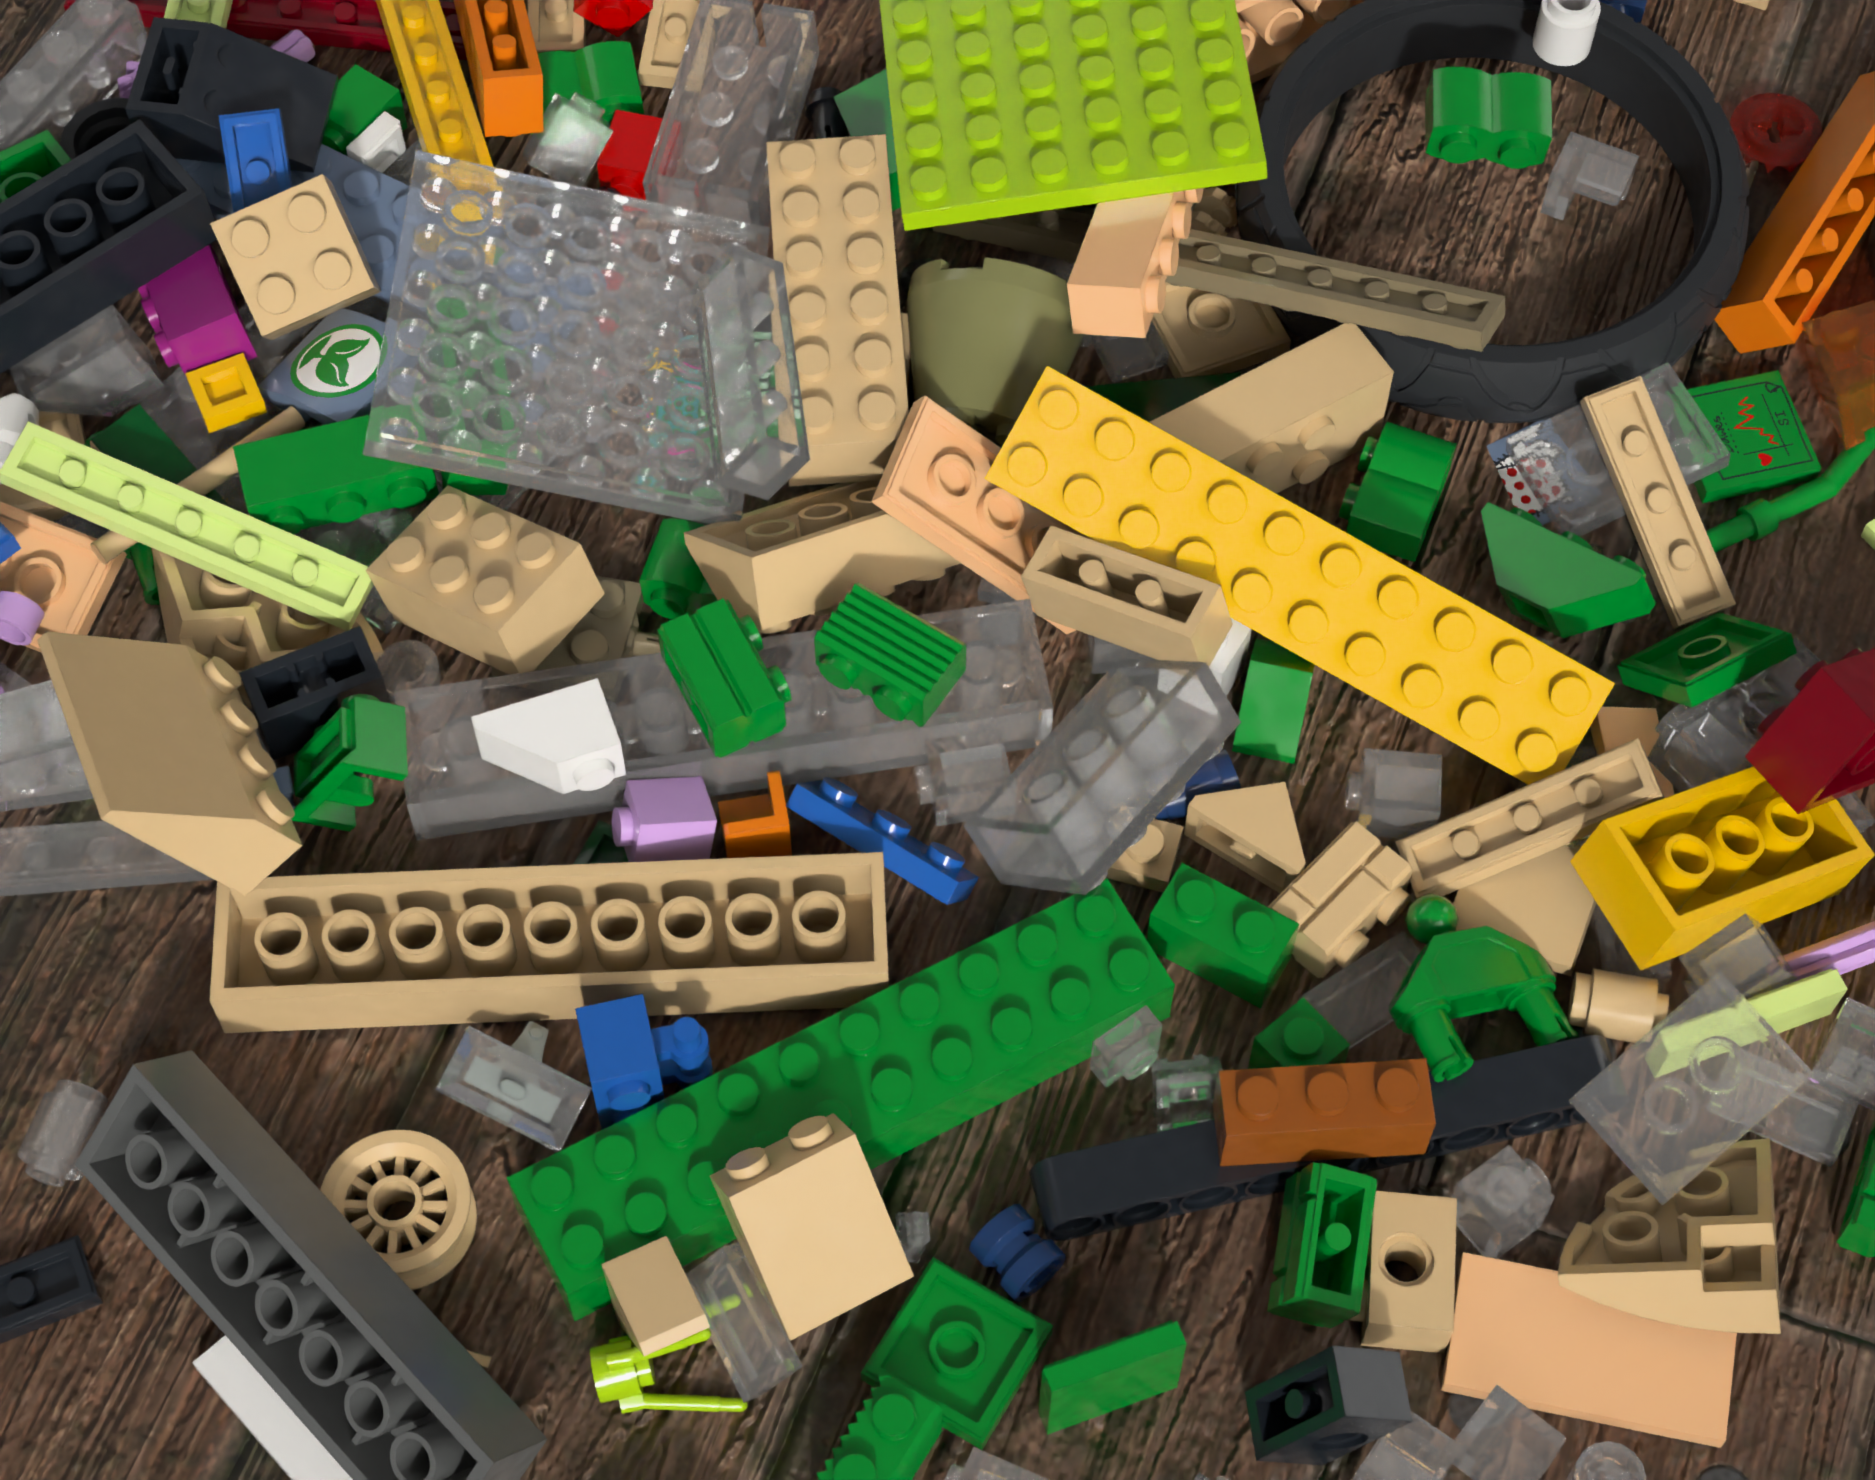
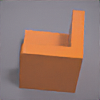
[718,770,792,858]

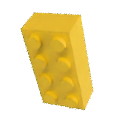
[1570,766,1875,971]

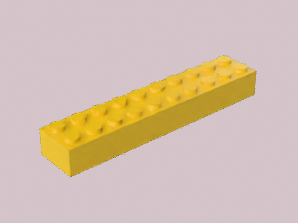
[984,366,1615,785]

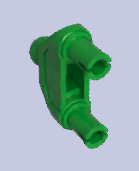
[1388,894,1579,1082]

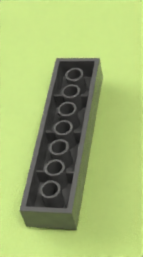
[75,1050,547,1480]

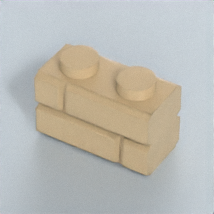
[1268,821,1413,978]

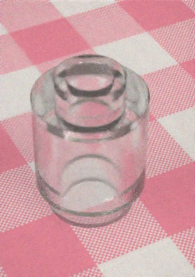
[17,1080,108,1187]

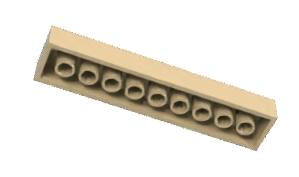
[210,852,889,1033]

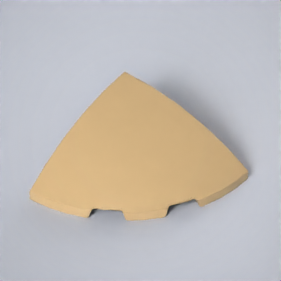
[152,548,384,709]
[1558,1138,1781,1334]

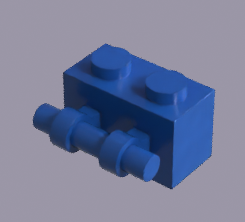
[575,994,713,1130]

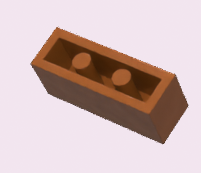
[1213,1058,1436,1167]

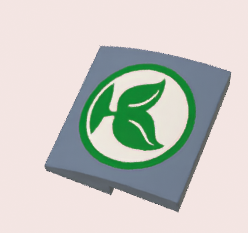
[258,308,426,425]

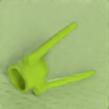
[590,1292,748,1414]

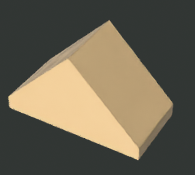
[1184,782,1306,894]
[601,1236,710,1356]

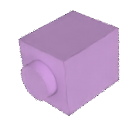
[612,776,717,862]

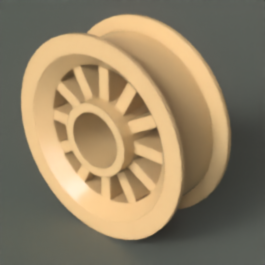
[320,1130,477,1290]

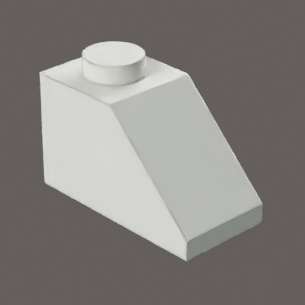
[471,678,626,794]

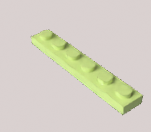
[0,421,374,631]

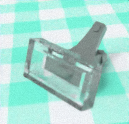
[434,1021,592,1152]

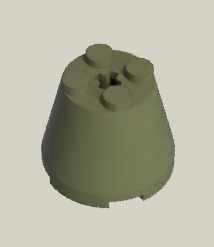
[907,257,1085,448]

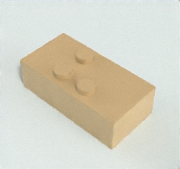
[1150,323,1394,493]

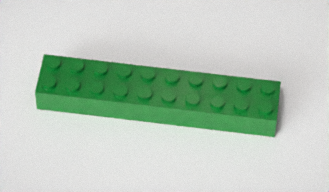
[507,878,1175,1322]

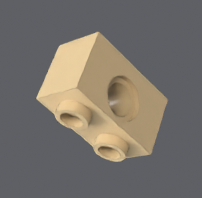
[1350,1191,1457,1353]

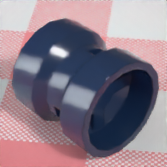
[969,1204,1066,1302]

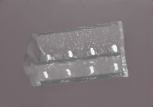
[643,0,820,241]

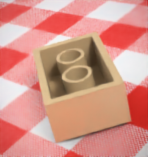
[366,485,605,682]

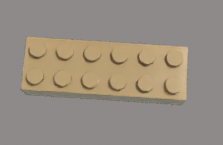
[766,134,909,487]

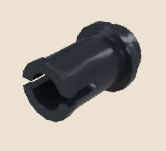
[805,87,848,139]

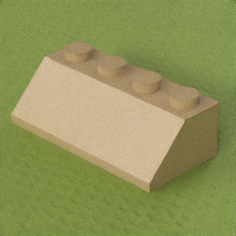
[684,480,960,634]

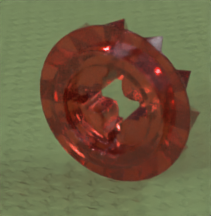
[1729,93,1822,173]

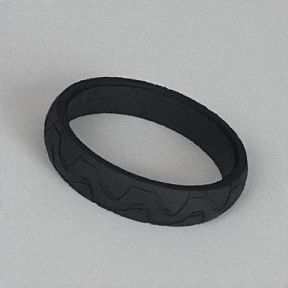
[1235,0,1749,423]

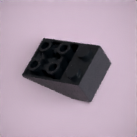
[125,17,339,173]

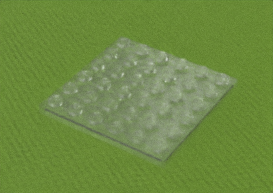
[362,150,770,524]

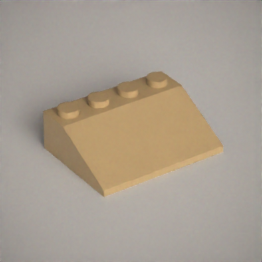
[37,631,302,896]

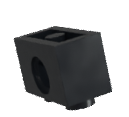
[1245,1345,1413,1466]

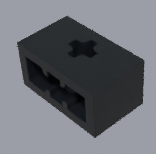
[239,626,390,760]

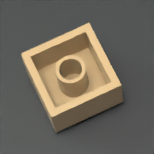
[210,174,382,340]

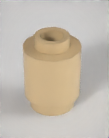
[1567,968,1669,1045]

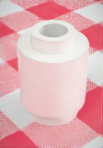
[1532,0,1601,66]

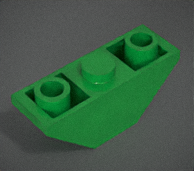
[1481,502,1656,638]

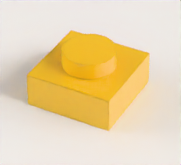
[185,353,267,433]

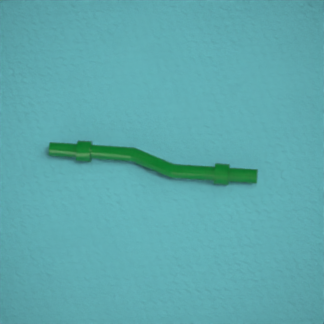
[1706,420,1875,553]

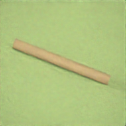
[90,406,305,564]

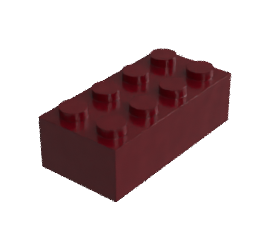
[1744,647,1875,814]

